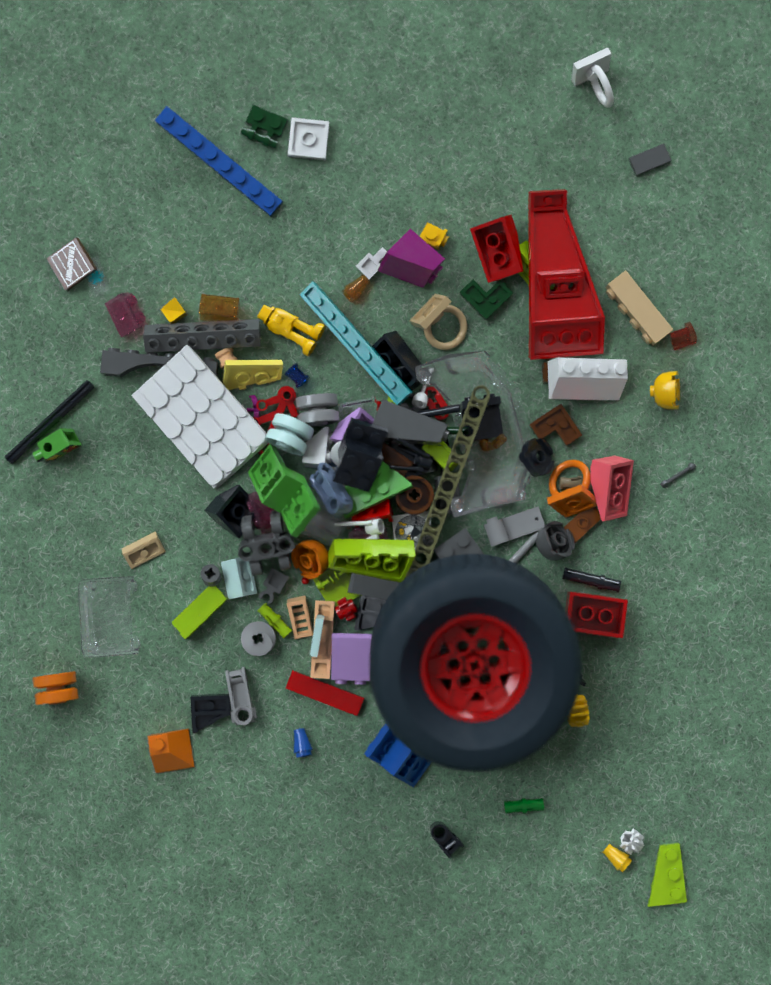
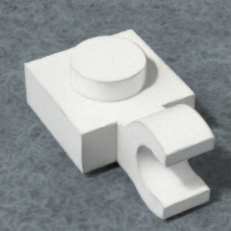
[355,247,387,280]

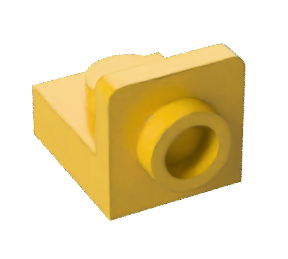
[420,222,449,250]

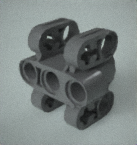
[238,510,294,576]

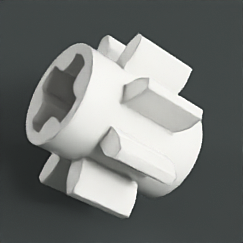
[620,829,644,855]

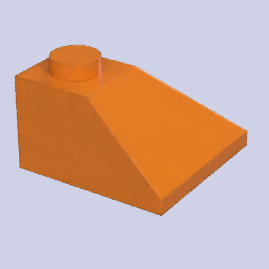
[148,728,195,773]

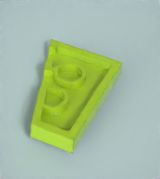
[647,843,687,907]

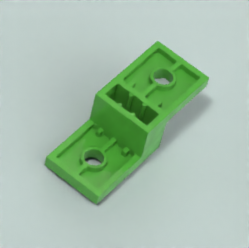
[248,444,320,538]

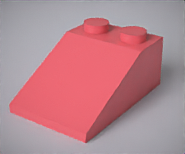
[590,456,634,521]

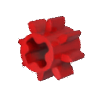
[334,597,358,621]

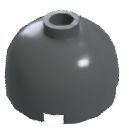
[536,521,575,561]

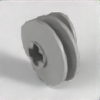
[241,621,276,656]

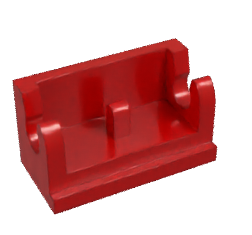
[352,499,394,528]

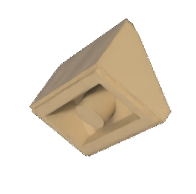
[122,532,166,569]

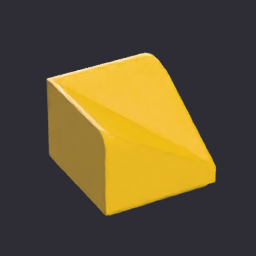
[161,297,187,324]

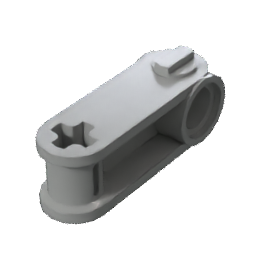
[225,667,257,726]

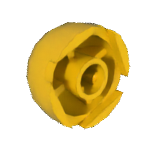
[650,371,680,410]

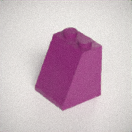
[378,229,445,288]

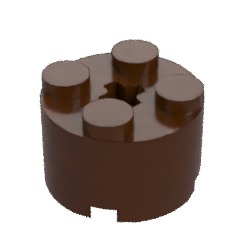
[395,476,434,515]

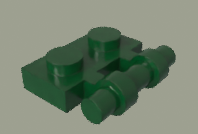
[241,105,288,148]

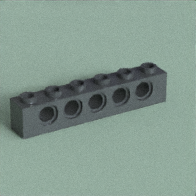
[143,319,261,352]

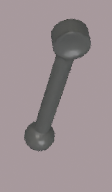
[660,463,695,488]

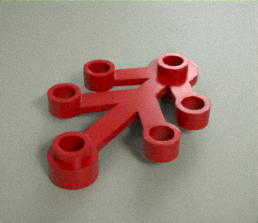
[253,386,298,455]

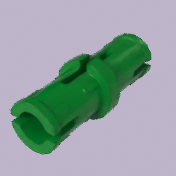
[504,798,544,814]

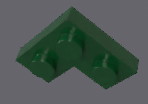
[459,280,513,320]

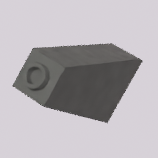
[373,400,450,446]
[348,573,401,600]

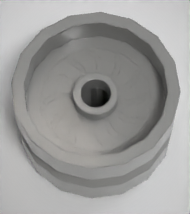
[296,393,340,427]

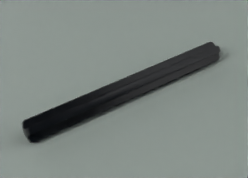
[5,380,94,464]

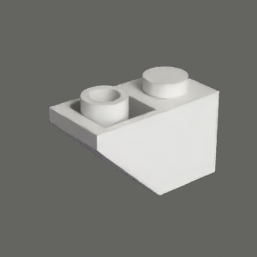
[302,427,334,468]

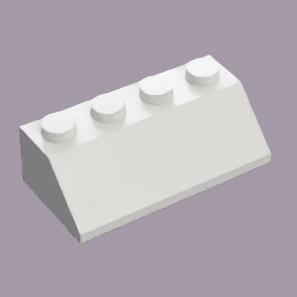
[548,358,628,401]

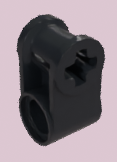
[430,821,465,859]

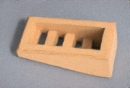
[287,596,313,639]

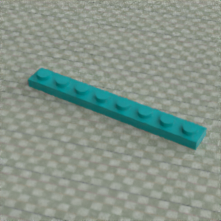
[300,281,413,406]

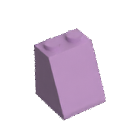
[331,633,371,685]

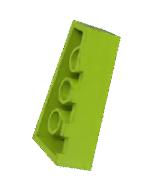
[328,539,415,582]

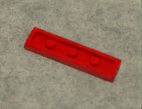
[285,670,364,716]

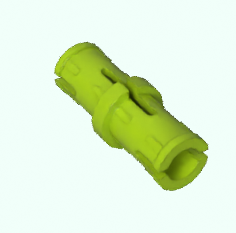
[257,603,292,639]

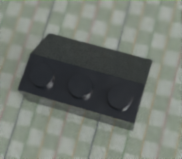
[372,331,430,391]

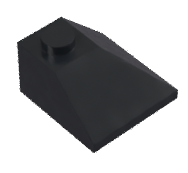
[204,485,263,539]

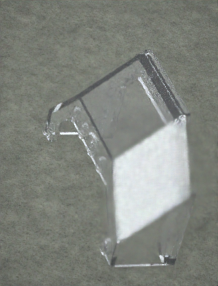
[415,351,532,518]

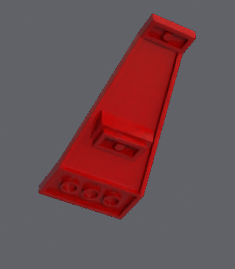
[528,189,605,360]

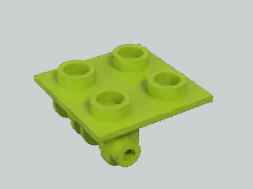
[313,569,360,611]

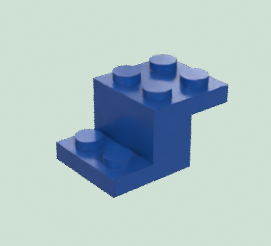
[364,723,431,788]

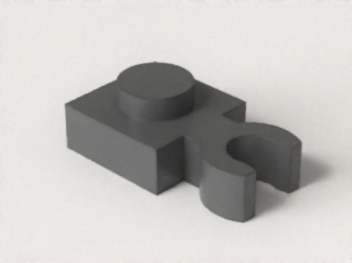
[259,568,289,604]

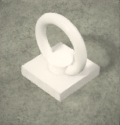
[571,47,614,108]

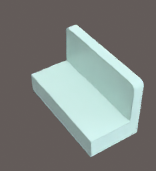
[221,558,257,599]

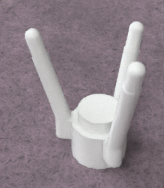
[334,519,385,539]

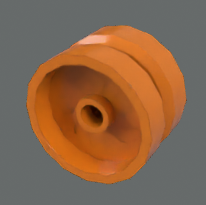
[32,671,79,705]

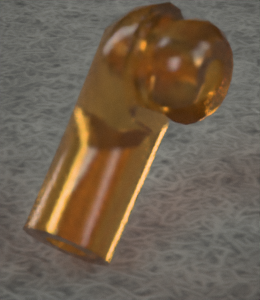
[479,434,507,452]

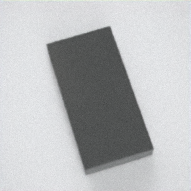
[628,143,671,176]

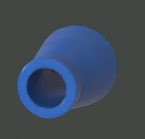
[294,728,313,758]

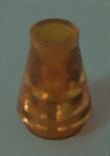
[342,275,370,302]

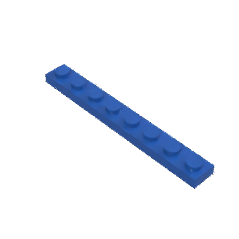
[155,106,283,217]

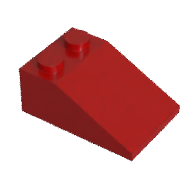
[470,214,523,283]

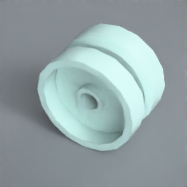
[265,413,314,456]

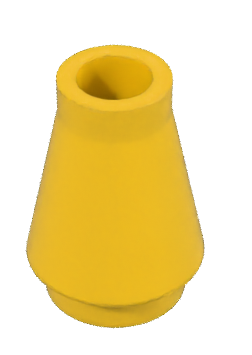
[602,844,632,872]

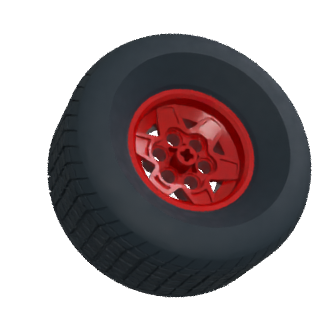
[369,554,582,772]

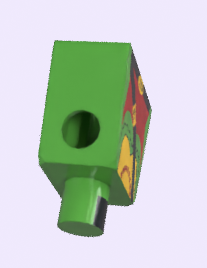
[33,428,82,462]

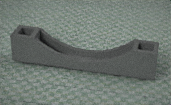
[100,348,219,377]

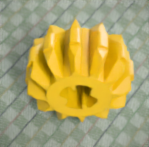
[567,695,590,727]

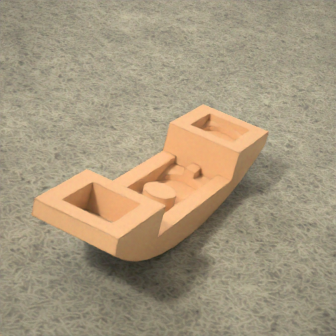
[310,600,335,679]

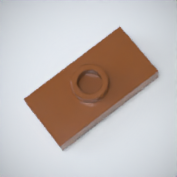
[564,507,601,543]

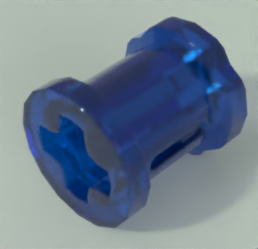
[285,363,310,389]

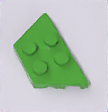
[343,461,413,519]

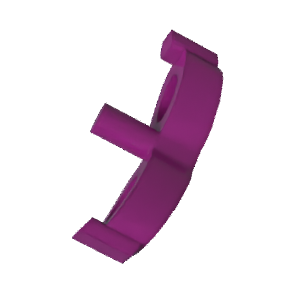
[247,395,260,423]

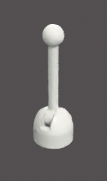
[412,365,434,408]

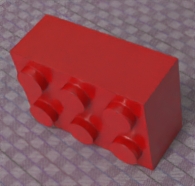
[565,592,628,638]

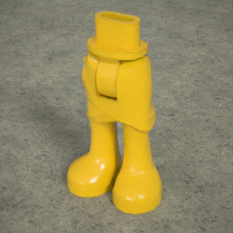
[257,304,325,357]

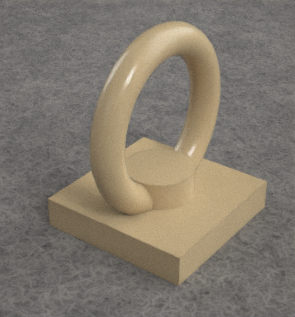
[410,294,467,350]

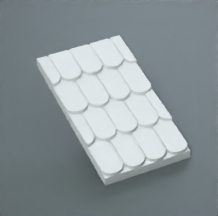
[131,345,268,489]

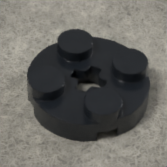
[519,438,554,477]

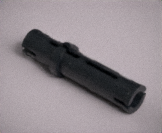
[562,567,621,593]

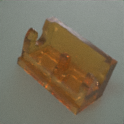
[199,294,240,321]

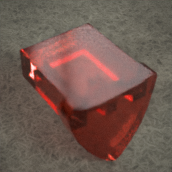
[670,321,697,350]

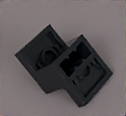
[332,418,388,492]

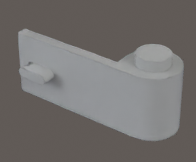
[484,506,545,547]

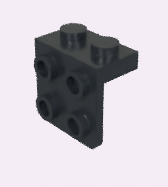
[460,394,503,441]

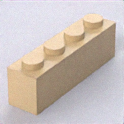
[605,270,673,346]

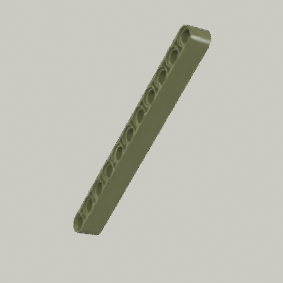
[406,385,490,578]

